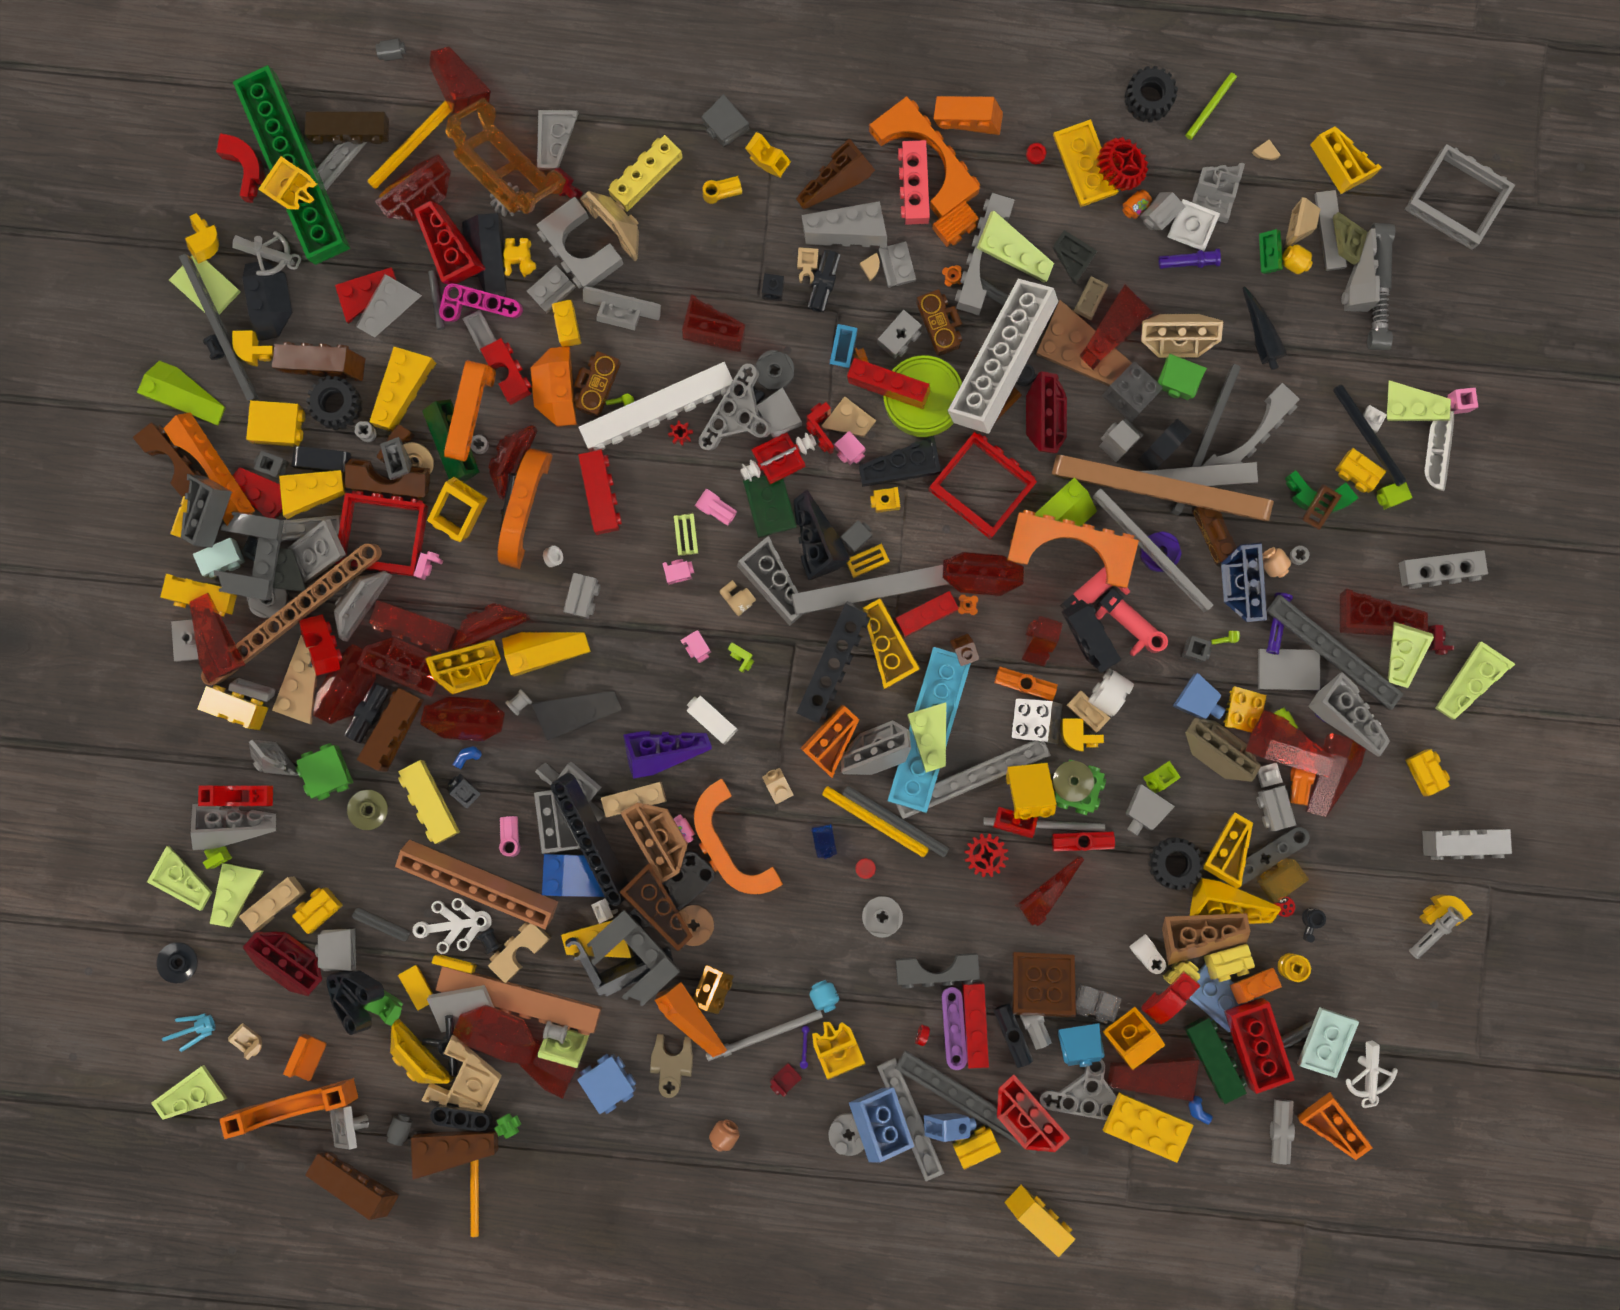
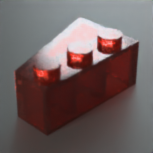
[429,47,491,114]
[682,294,745,352]
[1021,616,1063,667]

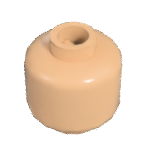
[1263,547,1291,578]

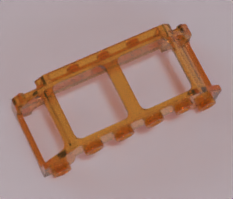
[445,98,566,214]

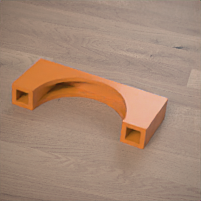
[869,96,980,219]
[219,1078,358,1139]

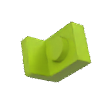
[728,643,754,673]
[1143,761,1181,794]
[203,846,232,869]

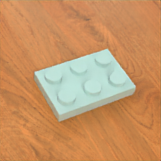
[1297,1007,1359,1078]

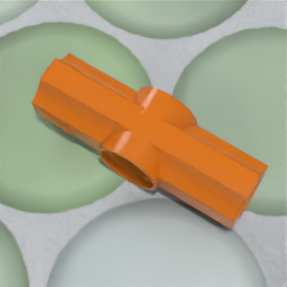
[994,666,1058,701]
[1289,743,1317,806]

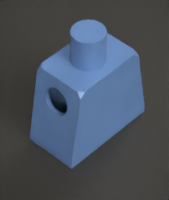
[1173,673,1226,719]
[924,1113,976,1142]

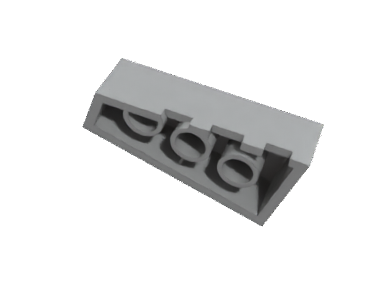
[802,201,887,248]
[1422,829,1512,860]

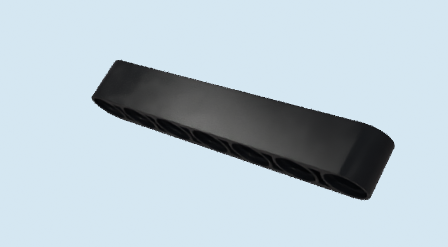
[551,773,629,906]

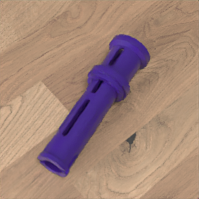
[1159,248,1221,269]
[1266,592,1293,655]

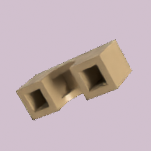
[601,782,667,817]
[239,876,306,932]
[488,922,551,983]

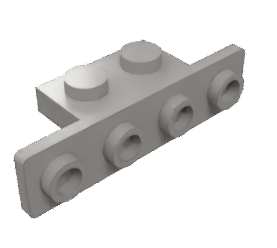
[583,286,661,330]
[535,762,605,822]

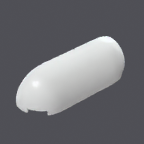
[1425,411,1454,491]

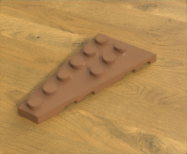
[1036,300,1132,386]

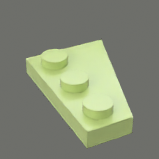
[1387,380,1451,421]
[1388,622,1434,688]
[907,702,946,773]
[210,863,264,927]

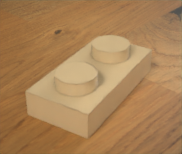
[1066,691,1110,733]

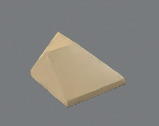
[1284,197,1321,248]

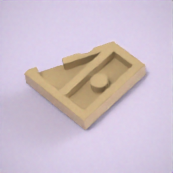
[821,397,876,437]

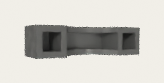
[895,953,980,988]

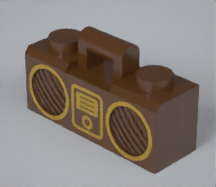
[916,290,963,357]
[574,351,621,418]
[1192,507,1237,565]

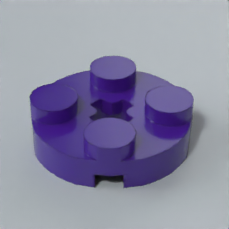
[1140,532,1181,572]

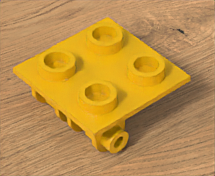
[1223,686,1266,734]

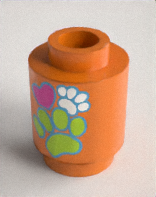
[1123,189,1152,219]

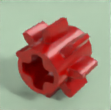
[668,420,693,446]

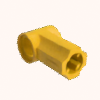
[703,176,742,204]

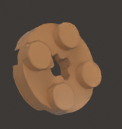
[679,905,714,946]

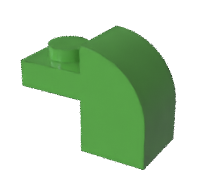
[362,990,403,1026]

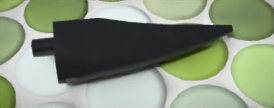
[1242,286,1287,370]

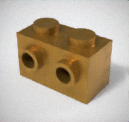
[693,965,734,1014]

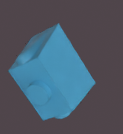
[830,324,857,368]
[1058,1023,1105,1067]

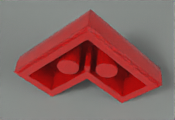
[993,807,1038,839]

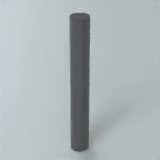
[428,270,445,330]

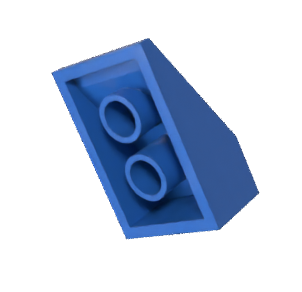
[542,854,605,897]

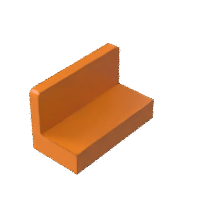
[283,1034,327,1081]

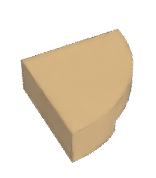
[1252,140,1281,160]
[860,253,880,281]

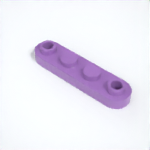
[941,987,967,1070]

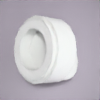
[543,546,563,567]

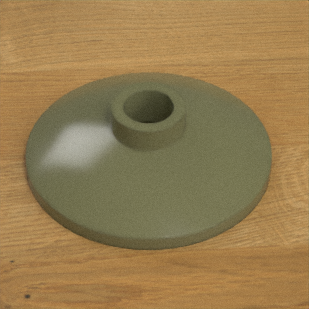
[1053,761,1094,802]
[347,790,388,830]

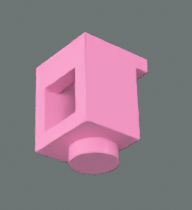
[663,559,694,585]
[680,630,711,663]

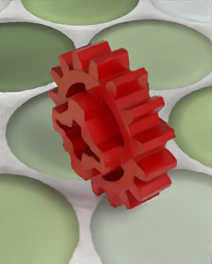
[964,833,1009,877]

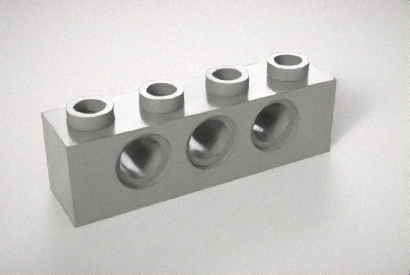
[1399,550,1488,589]

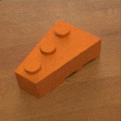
[934,96,1003,135]
[800,704,859,778]
[1297,1092,1373,1160]

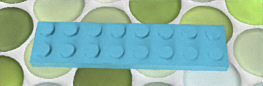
[887,647,971,813]

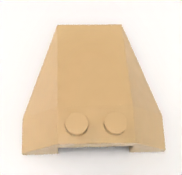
[580,191,639,261]

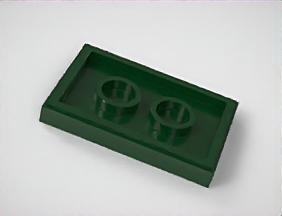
[743,474,797,538]

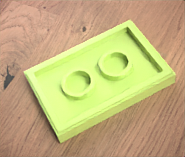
[169,256,241,315]

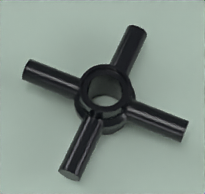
[422,1015,481,1075]

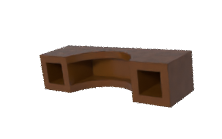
[133,422,204,498]
[345,459,430,499]

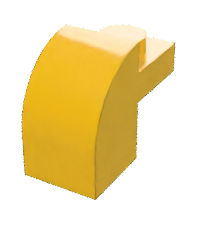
[745,132,791,177]
[185,213,219,264]
[232,331,274,366]
[1060,719,1104,752]
[1419,895,1473,926]

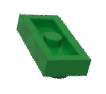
[1259,229,1283,274]

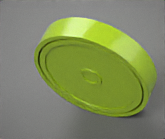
[883,355,962,437]

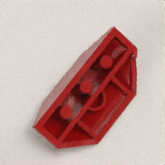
[997,1074,1070,1152]

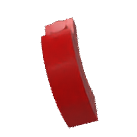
[216,133,265,203]
[198,786,273,806]
[1141,971,1200,1024]

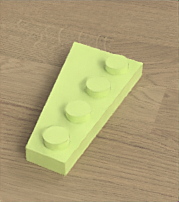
[1435,641,1515,720]

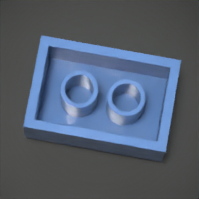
[849,1087,914,1162]

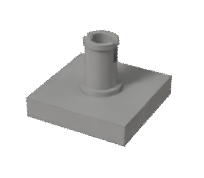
[171,618,216,662]
[329,1106,369,1150]

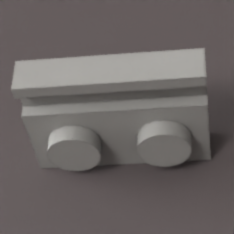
[878,242,916,288]
[527,265,576,314]

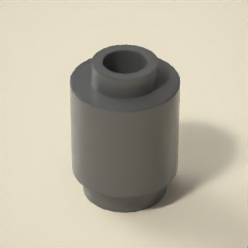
[376,38,406,61]
[387,1113,413,1146]

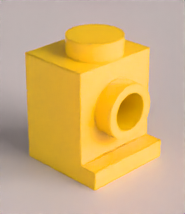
[870,487,900,513]

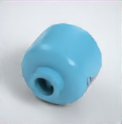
[809,980,840,1013]

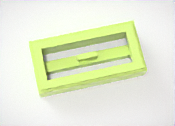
[674,513,698,556]

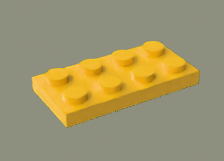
[1053,119,1119,207]
[1102,1092,1194,1163]

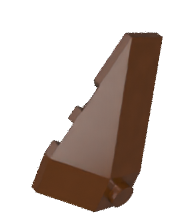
[796,138,875,209]

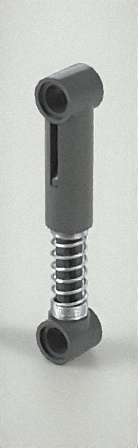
[1367,223,1395,350]

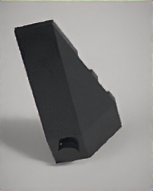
[462,213,507,297]
[793,490,850,580]

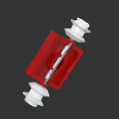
[740,432,816,484]

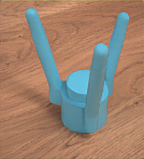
[162,1013,215,1052]

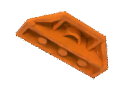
[531,346,577,427]

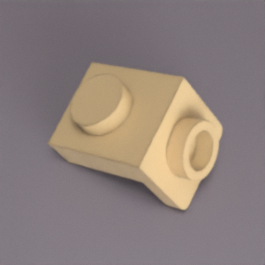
[762,768,794,804]
[228,1023,262,1060]

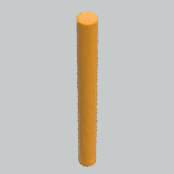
[470,1159,479,1237]

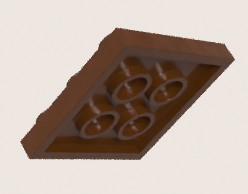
[1013,952,1076,1017]

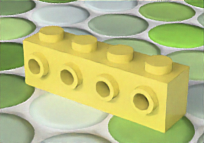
[608,135,683,212]
[398,760,460,844]

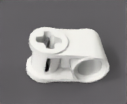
[1129,934,1166,974]

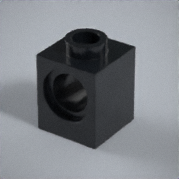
[762,273,785,302]

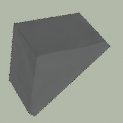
[380,437,412,480]

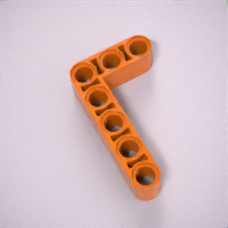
[444,360,496,462]

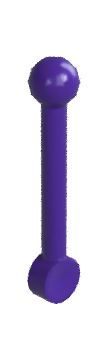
[800,1026,810,1069]

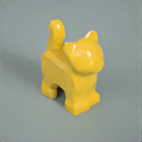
[503,238,536,278]

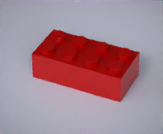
[1224,998,1295,1094]

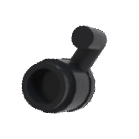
[1016,364,1037,387]
[1302,908,1326,943]

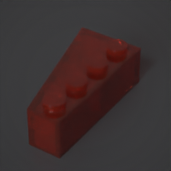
[1079,284,1153,370]
[1340,588,1428,636]
[369,600,455,653]
[1107,1057,1199,1101]

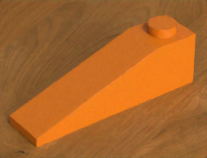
[655,982,727,1057]

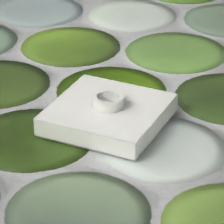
[1167,199,1220,251]

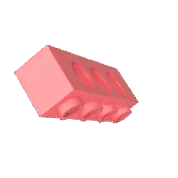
[898,140,930,225]

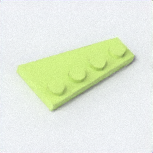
[977,211,1054,282]

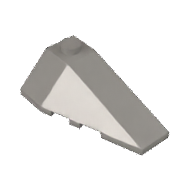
[1341,228,1380,312]
[1308,672,1390,756]
[249,739,298,776]
[191,804,276,850]

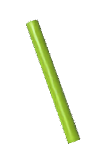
[1185,73,1237,140]

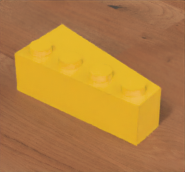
[369,347,437,432]

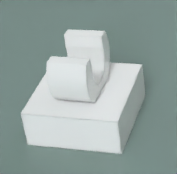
[1363,405,1387,433]
[1257,763,1282,788]
[591,898,618,923]

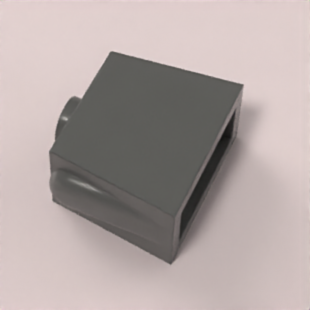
[702,94,750,147]

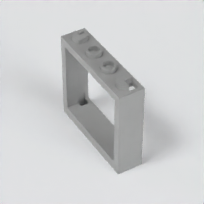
[1404,144,1515,250]

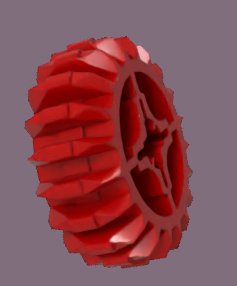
[1096,137,1149,191]

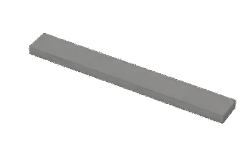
[1093,488,1213,612]
[791,564,951,615]
[896,741,1050,819]

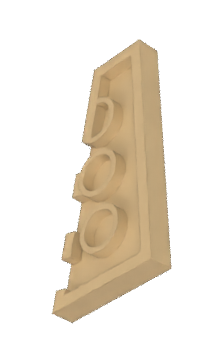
[272,635,317,724]

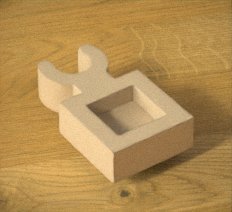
[797,248,818,284]

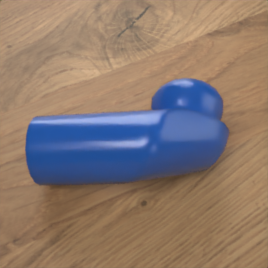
[452,746,482,769]
[1189,1096,1213,1125]

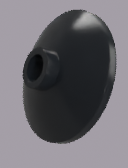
[156,942,198,984]

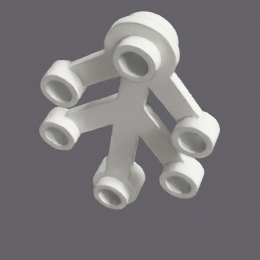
[413,898,492,954]

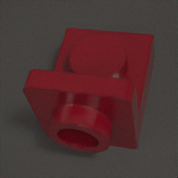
[1428,625,1454,655]
[770,1062,802,1097]

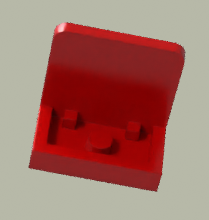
[806,402,834,454]

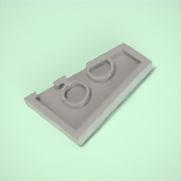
[537,110,579,171]

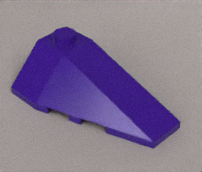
[623,731,712,779]

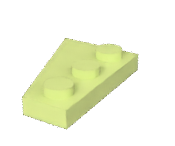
[147,846,212,911]
[151,1065,227,1120]

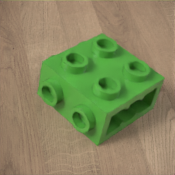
[296,743,354,801]
[1054,759,1106,815]

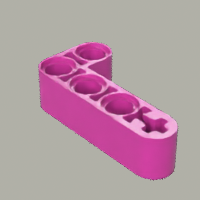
[439,284,523,322]

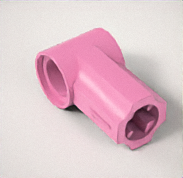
[695,489,737,526]
[499,816,521,857]

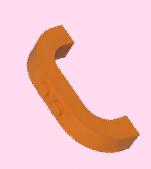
[498,448,553,569]
[694,779,783,894]

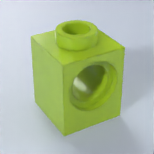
[1377,482,1412,510]

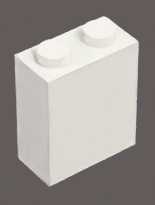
[687,696,738,745]

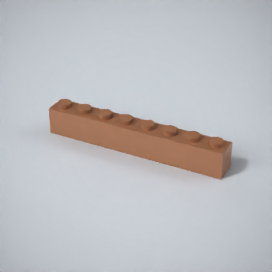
[395,840,558,930]
[436,966,602,1035]

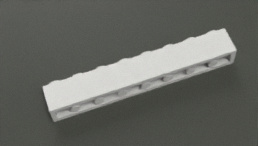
[579,362,733,452]

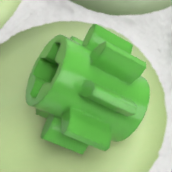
[494,1113,521,1139]

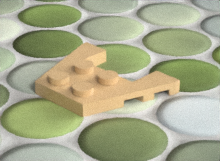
[421,1035,502,1111]

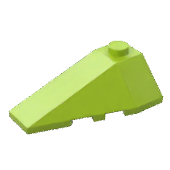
[137,361,226,426]
[1012,477,1097,535]

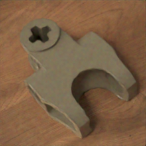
[650,1033,694,1098]

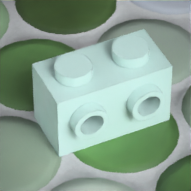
[193,538,245,579]

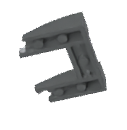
[214,512,284,600]
[587,909,681,1006]

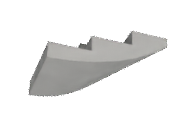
[1192,163,1245,223]

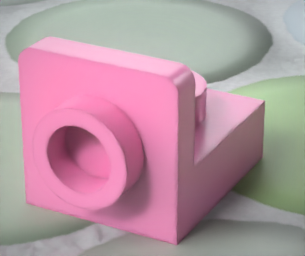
[413,551,443,580]

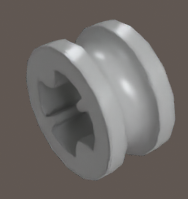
[470,435,489,454]
[1289,546,1310,565]

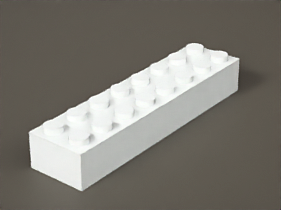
[948,279,1058,434]

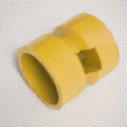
[1277,953,1311,982]

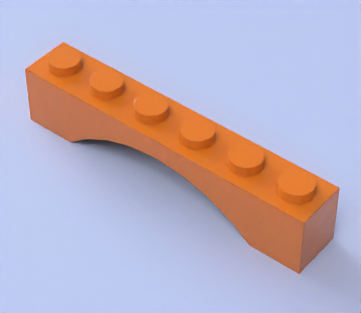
[163,412,255,526]

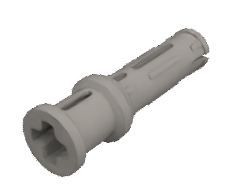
[1409,906,1464,959]

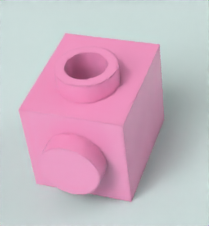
[1447,388,1478,414]
[834,431,865,465]

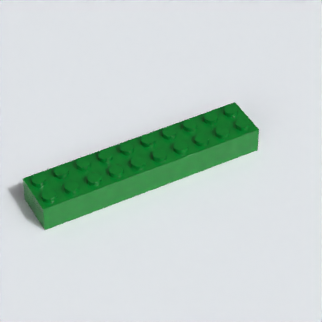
[233,65,351,265]

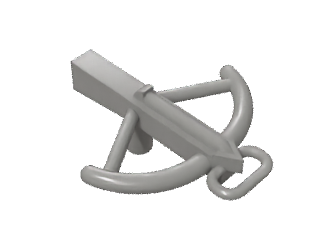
[232,231,301,276]

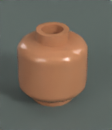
[709,1119,740,1152]

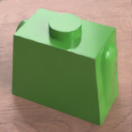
[1158,354,1207,400]

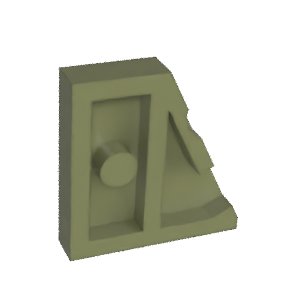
[1333,212,1368,265]

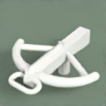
[1346,1041,1397,1108]

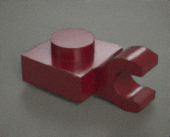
[547,168,583,200]

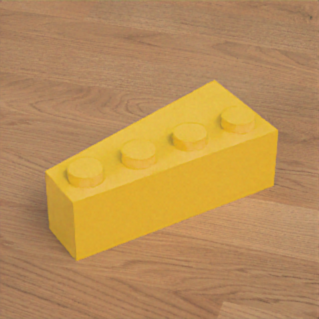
[864,598,920,689]

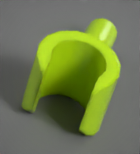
[606,394,635,406]
[1211,631,1240,645]

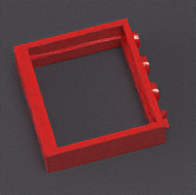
[928,432,1037,540]
[335,491,428,577]

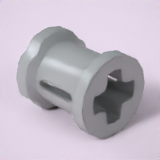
[355,421,377,442]
[505,689,532,716]
[543,1020,568,1044]

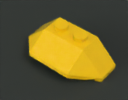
[426,640,501,694]
[390,1019,454,1084]

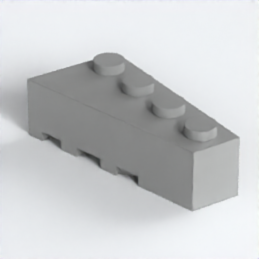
[737,536,804,626]

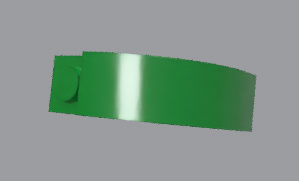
[1285,470,1358,514]

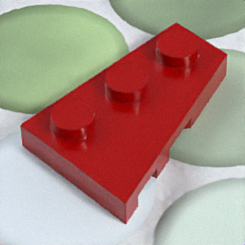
[335,267,397,324]
[232,467,283,519]

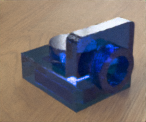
[812,824,837,859]

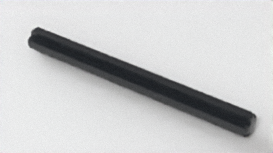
[1333,385,1406,487]

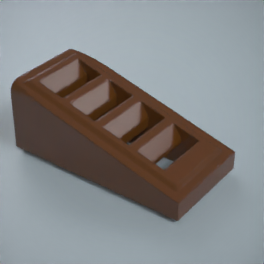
[377,424,415,463]
[1302,484,1342,530]

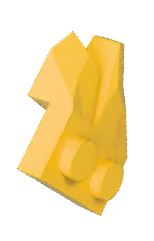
[259,156,317,210]
[812,1022,865,1080]

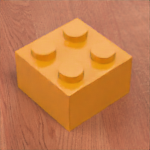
[1103,1007,1165,1070]

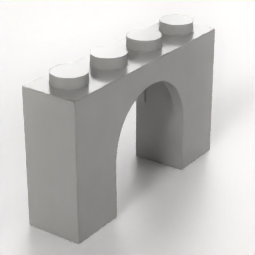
[536,197,623,289]

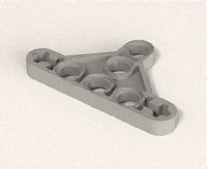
[699,364,771,450]
[1039,1059,1117,1120]

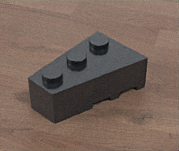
[1061,599,1121,673]

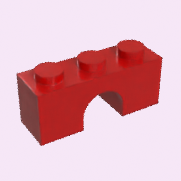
[480,338,532,405]
[895,591,959,638]
[299,614,342,676]

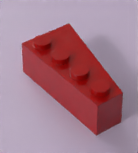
[414,201,486,284]

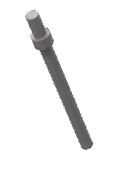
[983,817,1105,832]
[706,1010,823,1061]

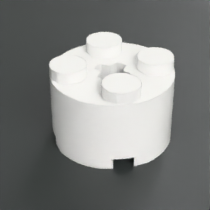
[1088,668,1134,717]

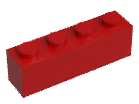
[847,358,930,409]
[578,449,622,535]
[962,982,989,1068]

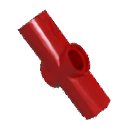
[1052,831,1115,852]

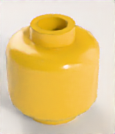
[1282,245,1313,274]

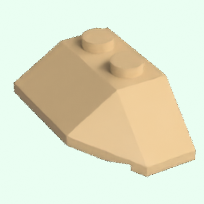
[1141,314,1223,358]

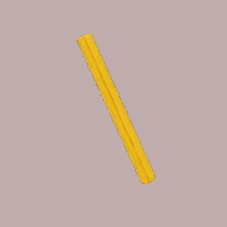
[368,99,455,189]
[822,786,929,857]

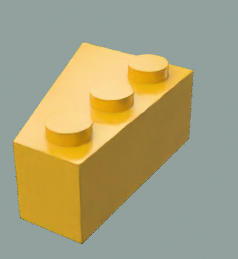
[279,470,345,520]

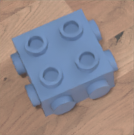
[577,1054,636,1114]

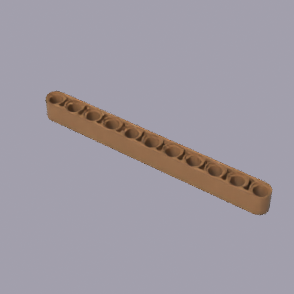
[1052,455,1274,521]
[201,544,382,685]

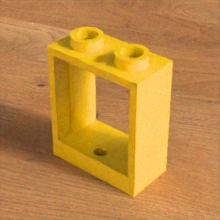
[427,477,488,542]

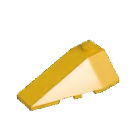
[502,632,591,677]
[1189,878,1281,924]

